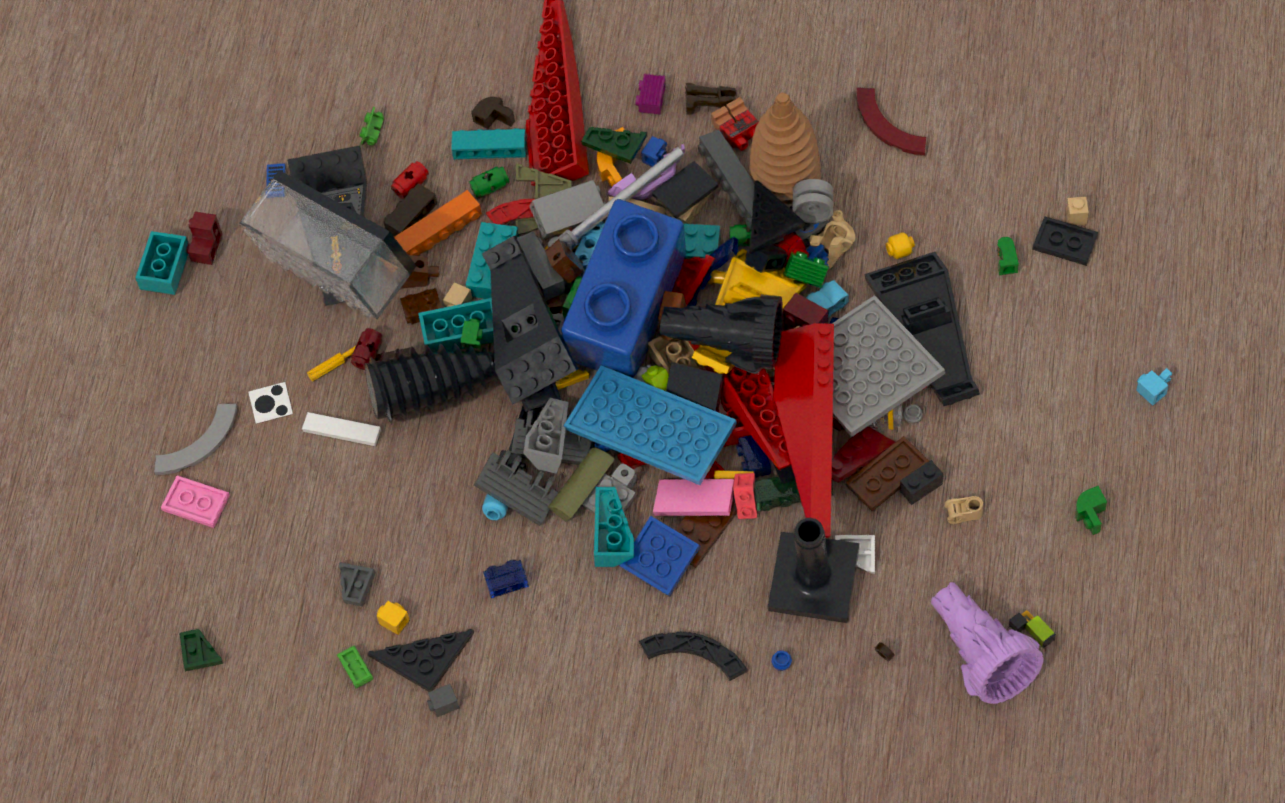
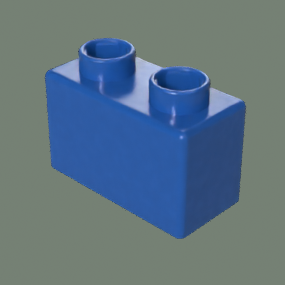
[561,199,686,378]

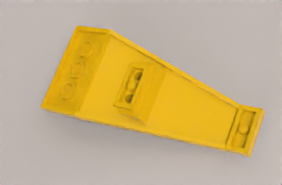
[692,249,808,374]

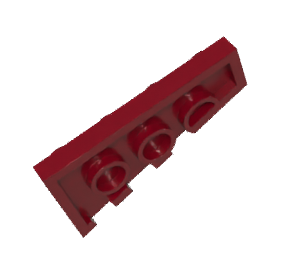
[832,426,895,483]

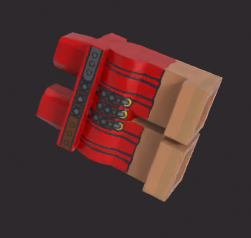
[711,97,759,151]

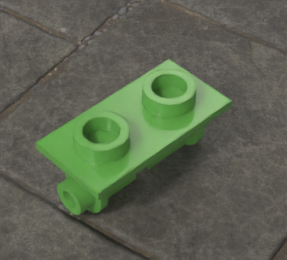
[359,107,384,146]

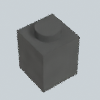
[427,684,460,717]

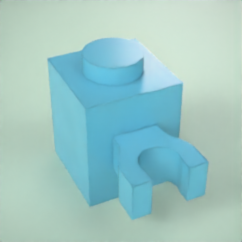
[1136,368,1172,405]

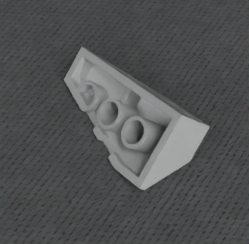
[523,398,569,474]

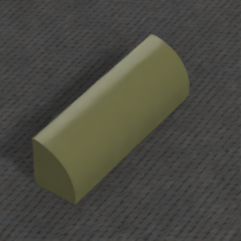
[548,448,615,522]

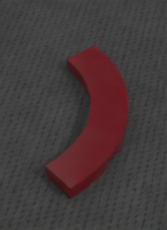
[857,87,926,156]

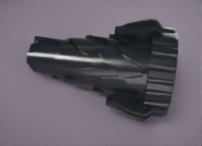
[660,294,783,374]

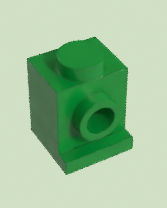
[461,319,483,350]

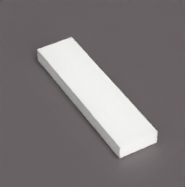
[302,412,381,446]

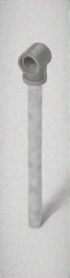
[548,147,684,257]

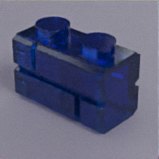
[736,435,771,478]
[483,560,529,598]

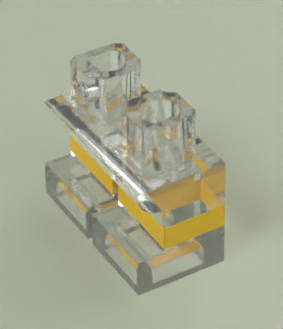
[869,403,903,435]

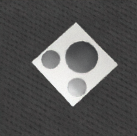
[248,382,293,423]

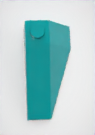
[594,487,634,567]

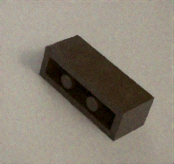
[384,183,437,237]

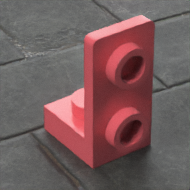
[733,473,757,519]

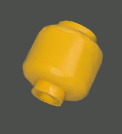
[885,232,915,259]

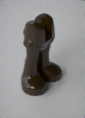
[685,83,736,115]

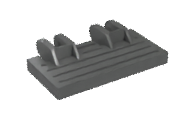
[511,410,591,465]
[474,450,558,526]

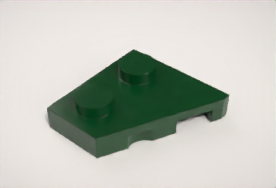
[179,629,223,671]

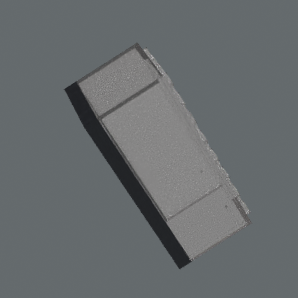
[239,170,416,320]

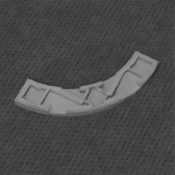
[154,404,238,475]

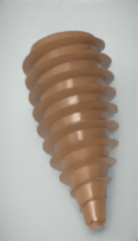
[749,93,821,207]

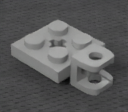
[582,464,638,514]

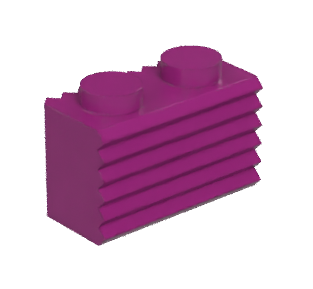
[635,74,666,115]

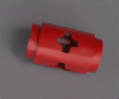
[391,161,429,199]

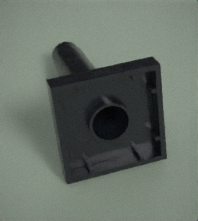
[768,518,860,623]

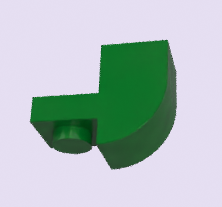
[1075,486,1107,535]

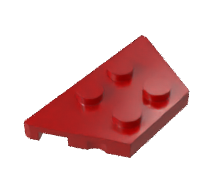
[672,254,715,305]

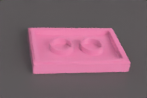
[161,475,230,528]

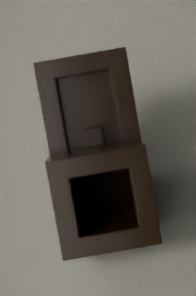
[471,97,515,129]

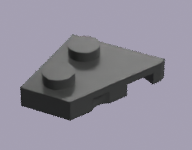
[339,562,376,607]

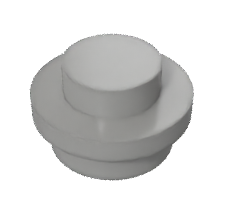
[903,404,923,423]

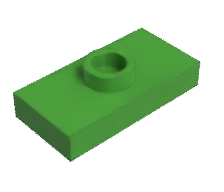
[337,645,373,689]

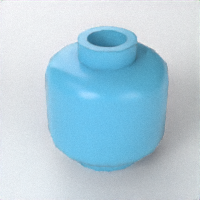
[482,494,508,520]

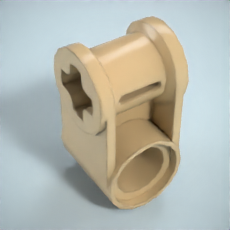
[944,496,983,524]

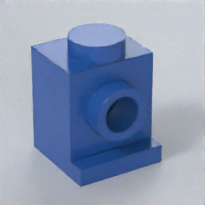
[641,136,667,167]

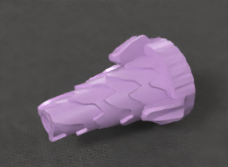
[931,582,1044,704]

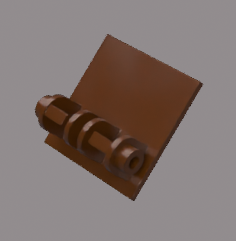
[400,288,442,325]

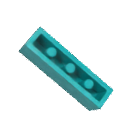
[451,128,526,160]

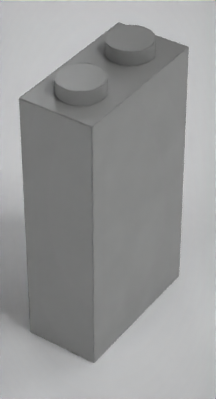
[529,180,606,240]

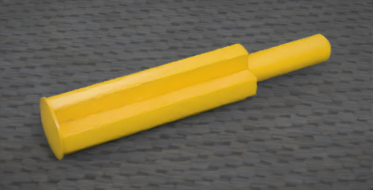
[307,346,356,382]

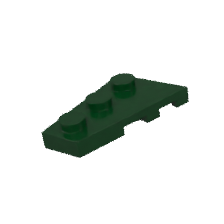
[581,127,647,164]

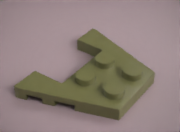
[516,164,571,235]

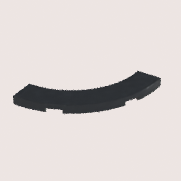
[639,631,747,681]

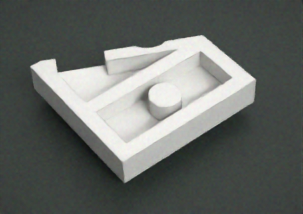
[835,535,875,574]

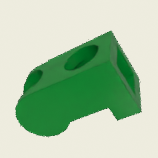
[997,237,1019,275]

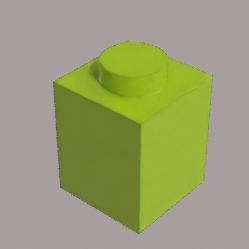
[641,365,669,391]

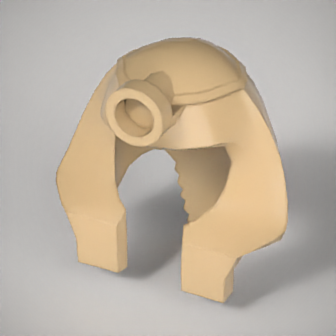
[809,210,855,269]

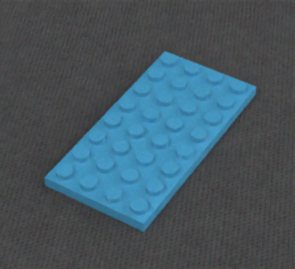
[564,365,737,485]

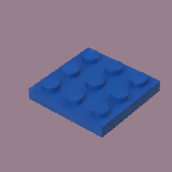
[619,516,701,597]

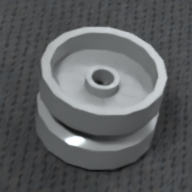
[793,179,833,223]

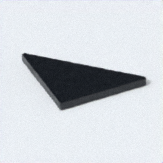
[749,180,805,254]
[368,629,474,692]

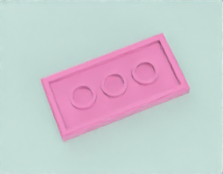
[653,479,734,516]

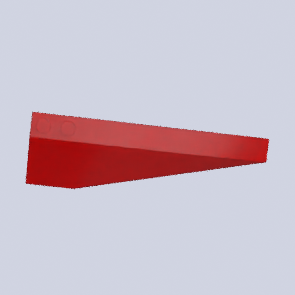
[688,341,791,470]

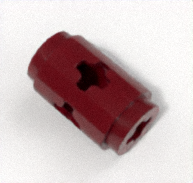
[351,328,383,370]

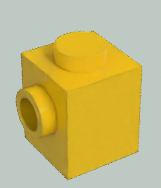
[377,601,410,635]

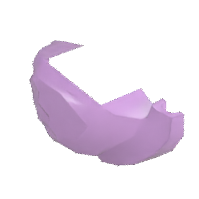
[607,144,685,200]

